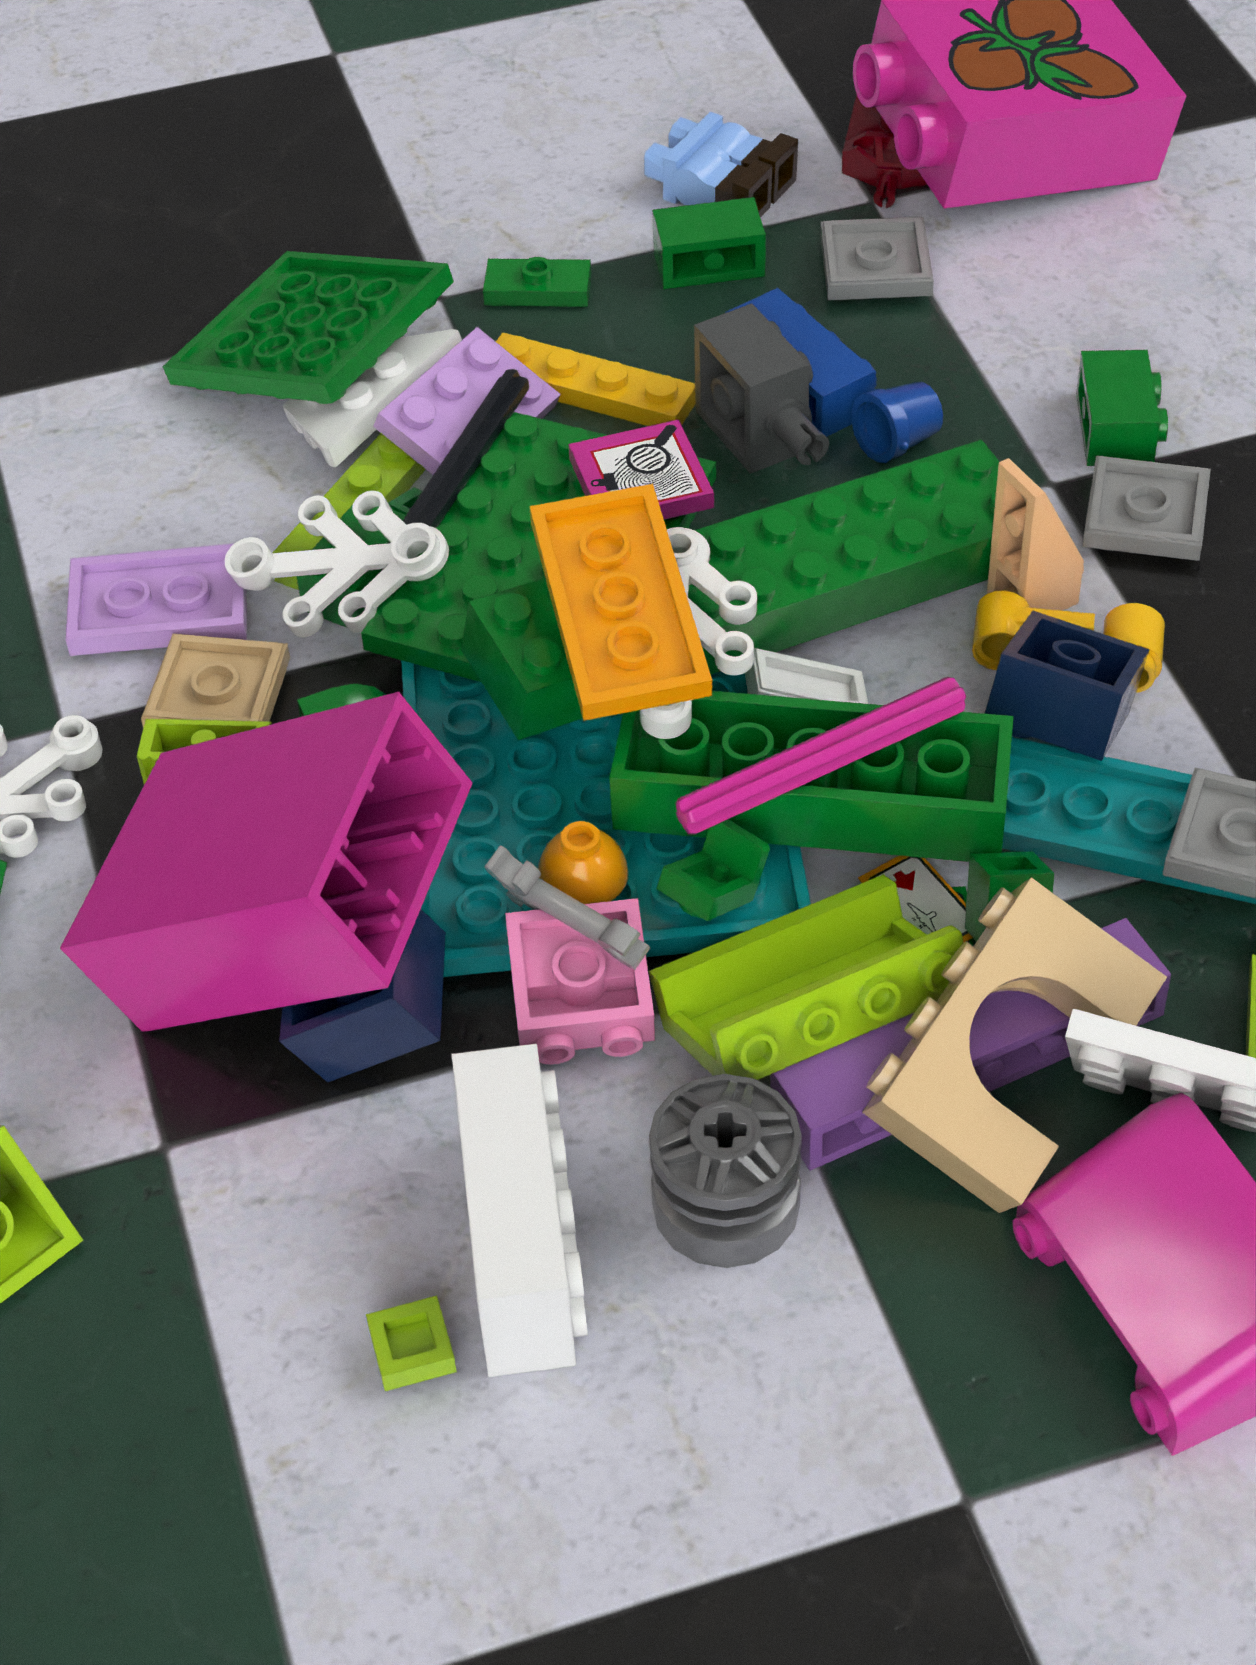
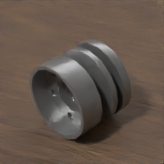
[649,1074,802,1268]

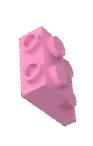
[505,898,655,1065]

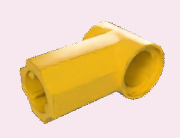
[972,591,1095,671]

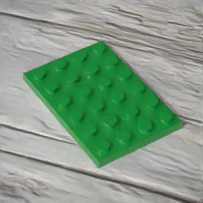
[361,412,716,682]

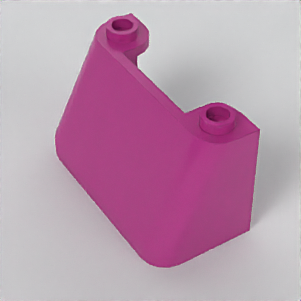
[1012,1093,1256,1456]

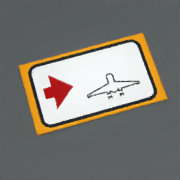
[858,856,973,942]

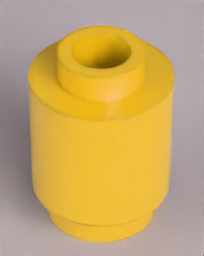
[1103,603,1165,693]

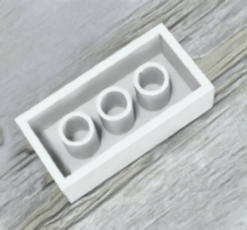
[452,1044,588,1377]

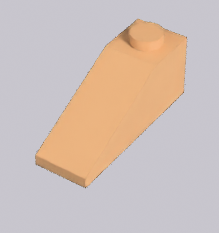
[987,458,1084,611]

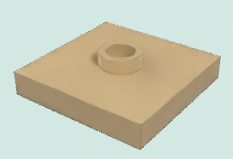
[141,634,290,728]

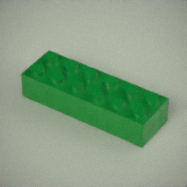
[609,691,1013,862]

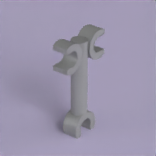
[485,845,650,970]

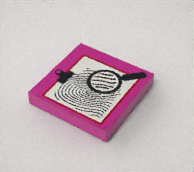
[568,419,714,520]

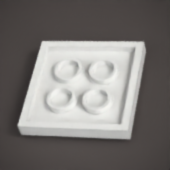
[1065,1009,1256,1132]

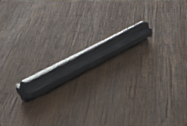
[388,369,529,556]

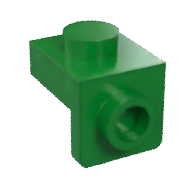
[656,819,770,921]

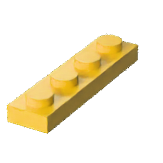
[496,332,696,426]

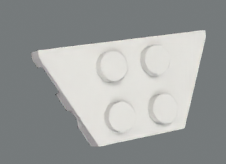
[282,329,462,467]

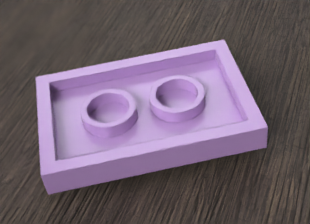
[373,327,561,475]
[65,544,247,656]

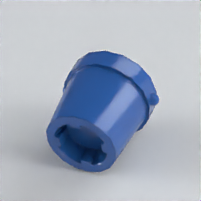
[851,382,943,463]

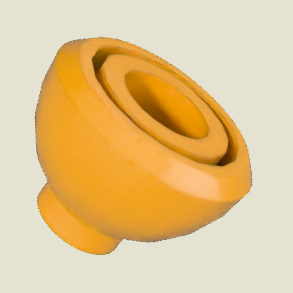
[538,821,628,904]

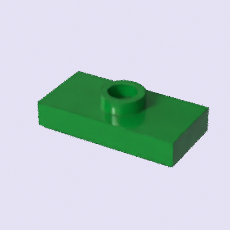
[483,257,592,307]

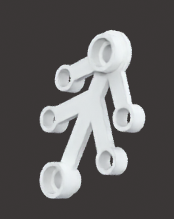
[224,490,449,637]
[640,527,757,739]
[0,715,102,858]

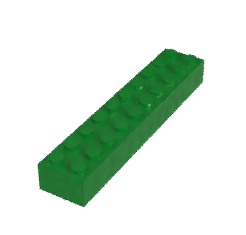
[461,439,999,740]

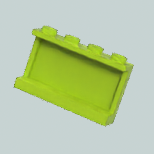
[648,874,964,1080]

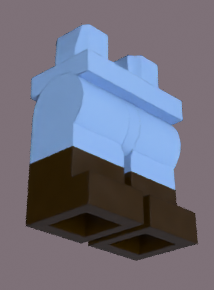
[644,112,798,218]

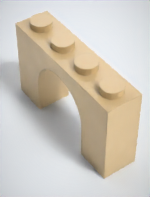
[862,877,1167,1213]

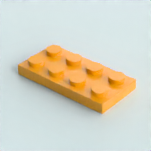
[529,484,712,721]

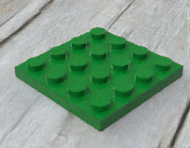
[162,251,454,404]

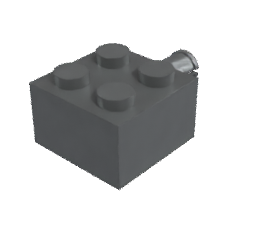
[694,303,829,474]

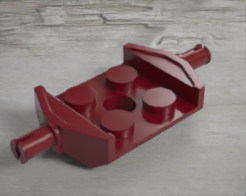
[842,95,927,208]

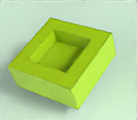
[366,1295,457,1391]

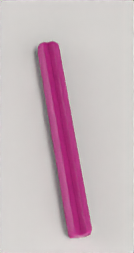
[675,677,966,835]

